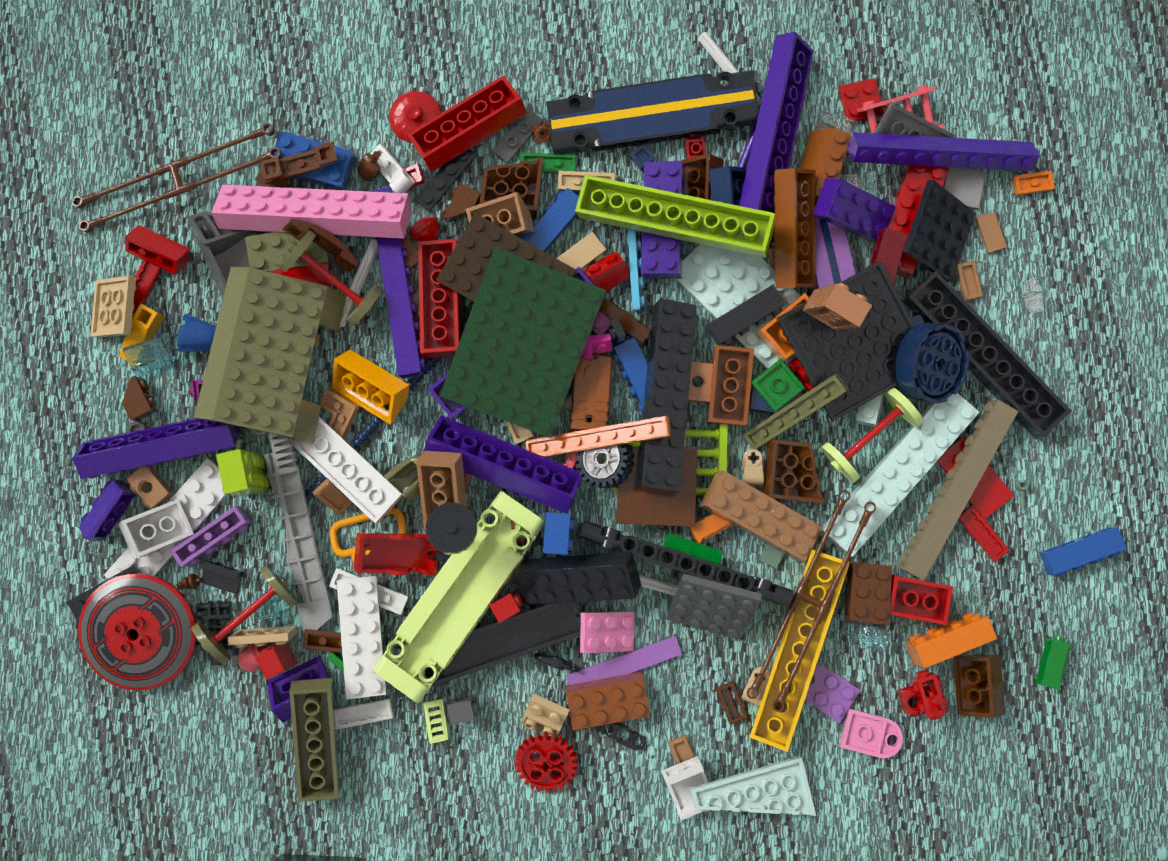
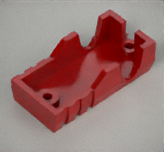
[354,533,437,575]

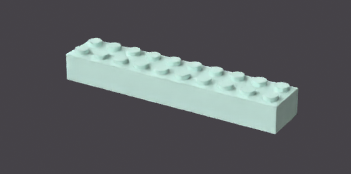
[821,393,979,557]

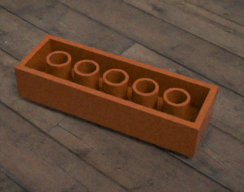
[773,168,816,288]

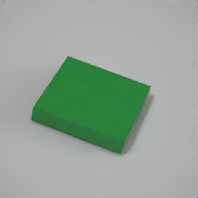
[751,358,805,413]

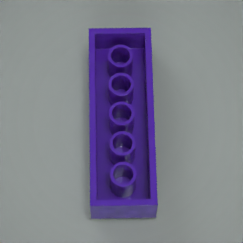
[641,161,685,279]

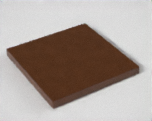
[616,446,697,527]

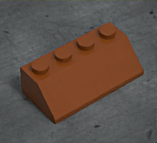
[800,128,851,203]

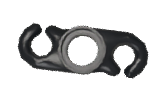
[534,653,580,672]
[600,722,646,750]

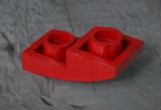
[684,135,706,159]

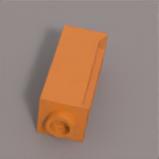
[688,513,732,543]

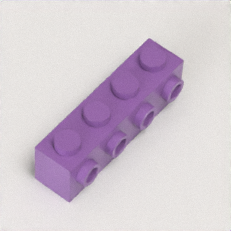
[170,506,252,568]

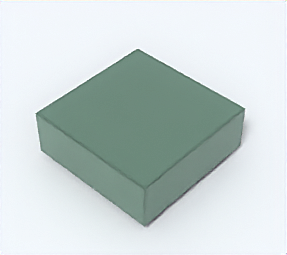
[759,544,784,569]

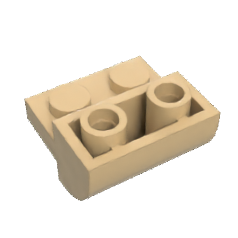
[520,694,570,738]

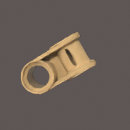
[742,449,764,486]
[741,667,770,707]

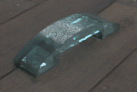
[828,612,891,652]

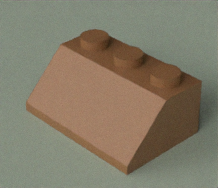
[466,192,535,237]

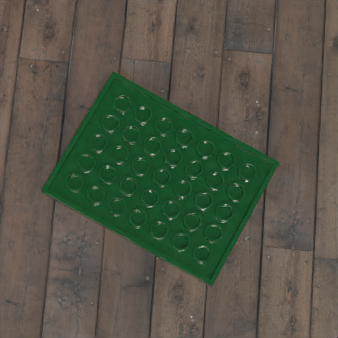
[440,248,606,438]

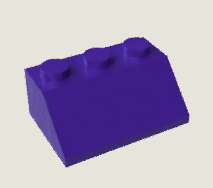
[78,479,136,541]
[267,656,336,723]

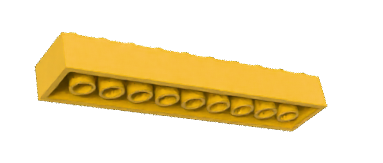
[750,550,850,752]

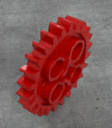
[514,731,579,793]

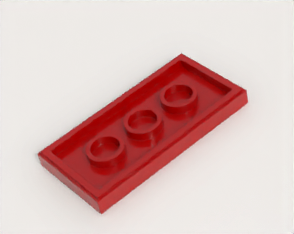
[936,435,1014,519]

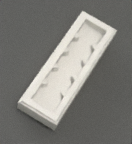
[335,698,394,730]

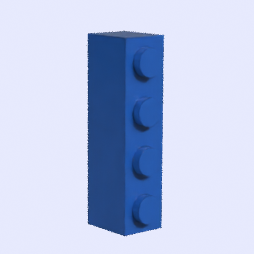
[521,188,579,252]
[612,337,648,415]
[1039,527,1127,577]

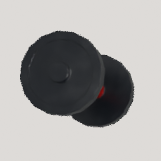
[426,503,477,565]

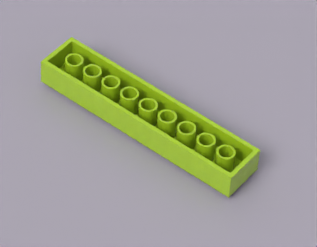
[575,175,776,258]

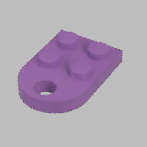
[805,665,860,723]

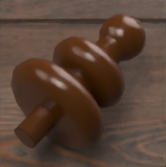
[177,573,201,589]

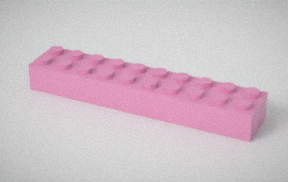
[211,185,412,238]

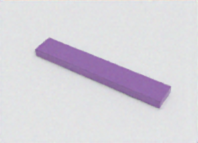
[566,636,682,685]

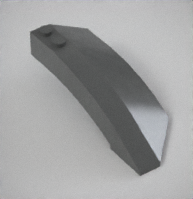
[187,211,261,297]

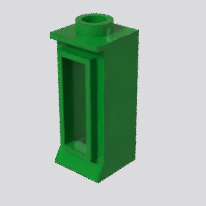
[1035,636,1072,690]

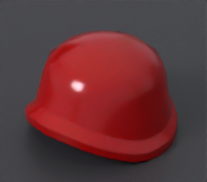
[409,217,440,242]

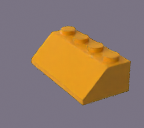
[331,349,409,425]

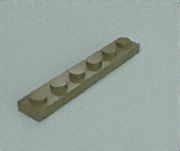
[743,373,848,449]

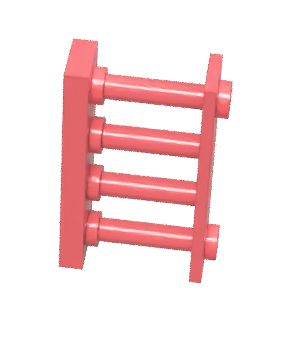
[857,84,945,133]

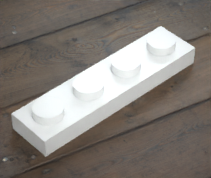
[329,568,409,615]

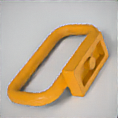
[329,507,407,562]

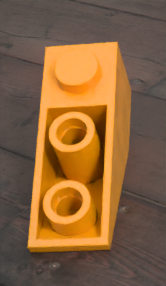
[119,304,165,366]

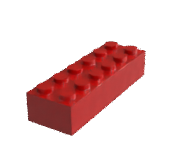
[407,75,527,172]
[888,165,949,278]
[418,239,463,359]

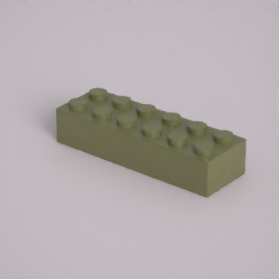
[289,678,340,802]

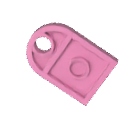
[839,708,903,758]

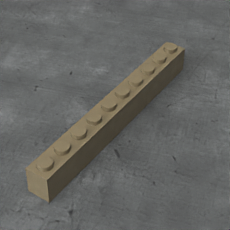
[898,400,1018,581]

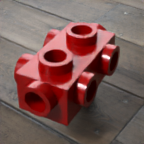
[911,670,948,720]

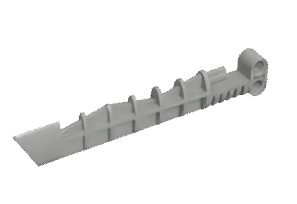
[251,429,333,634]

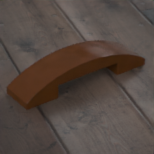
[260,142,338,181]
[282,219,358,273]

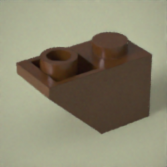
[443,183,481,223]
[122,376,157,421]

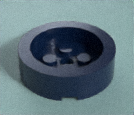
[895,323,969,404]

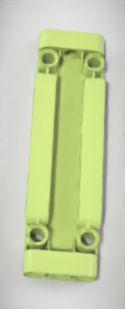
[372,491,545,703]

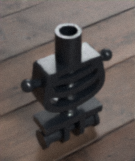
[195,600,234,666]

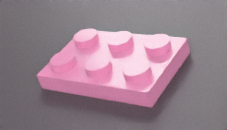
[580,612,634,653]

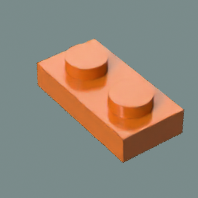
[1012,170,1055,196]

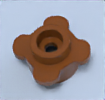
[532,122,551,144]

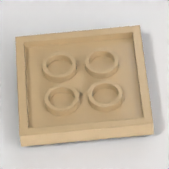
[90,276,136,338]

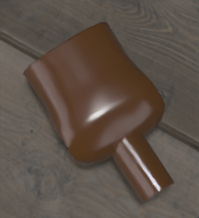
[357,151,381,182]

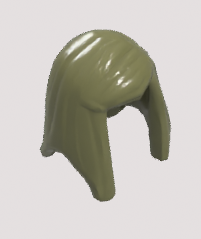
[384,455,421,503]

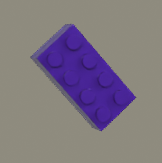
[812,178,896,242]

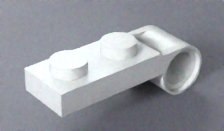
[371,144,415,193]

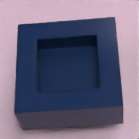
[629,143,655,171]

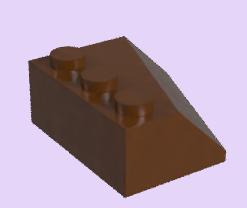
[480,157,544,219]
[762,439,825,504]

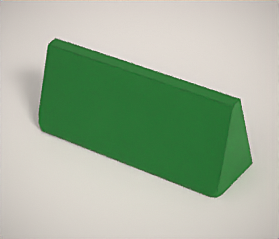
[663,533,723,564]

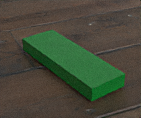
[520,152,577,174]

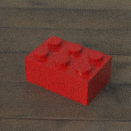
[890,575,953,625]

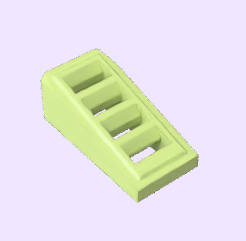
[423,699,450,744]

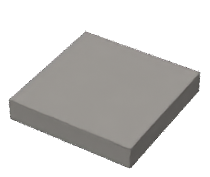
[943,167,986,210]

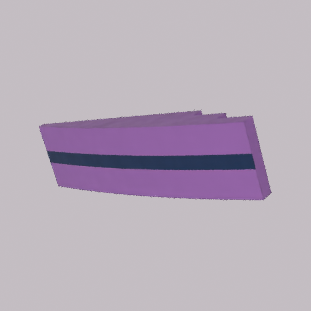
[815,217,855,290]

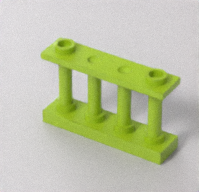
[684,424,728,495]

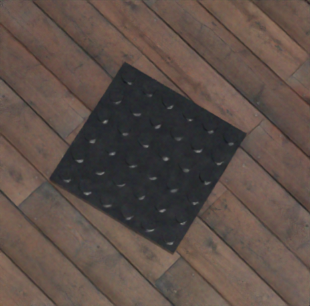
[776,261,915,422]

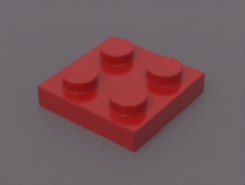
[838,78,884,123]

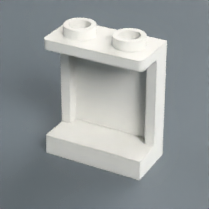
[662,756,710,820]

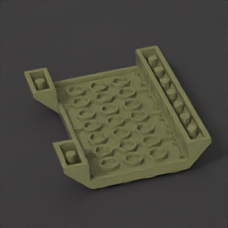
[194,267,346,443]

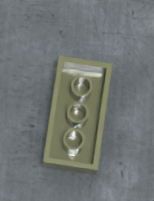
[245,232,331,272]

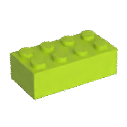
[216,449,271,496]

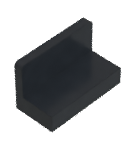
[200,560,244,594]

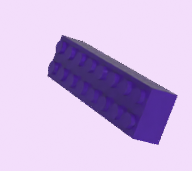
[423,415,582,514]
[72,418,241,479]

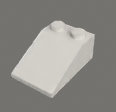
[119,499,194,560]

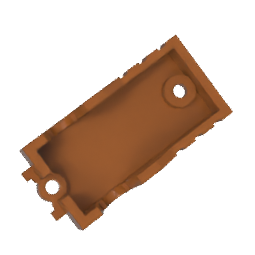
[569,352,613,431]

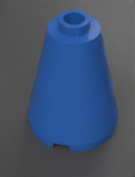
[177,314,216,352]

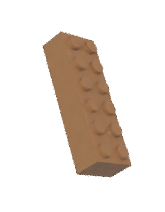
[699,471,823,562]

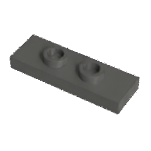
[493,108,543,164]

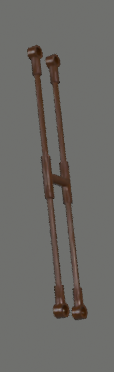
[72,122,283,233]
[747,490,876,712]

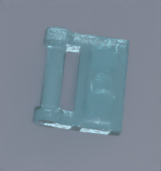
[123,336,175,377]

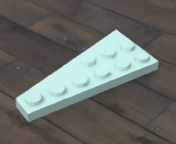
[690,756,816,816]

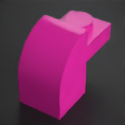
[581,332,612,359]

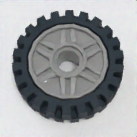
[575,444,635,488]

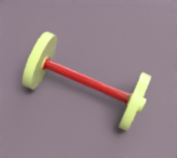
[821,388,924,483]

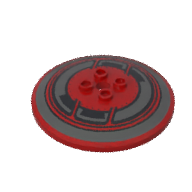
[78,573,197,690]

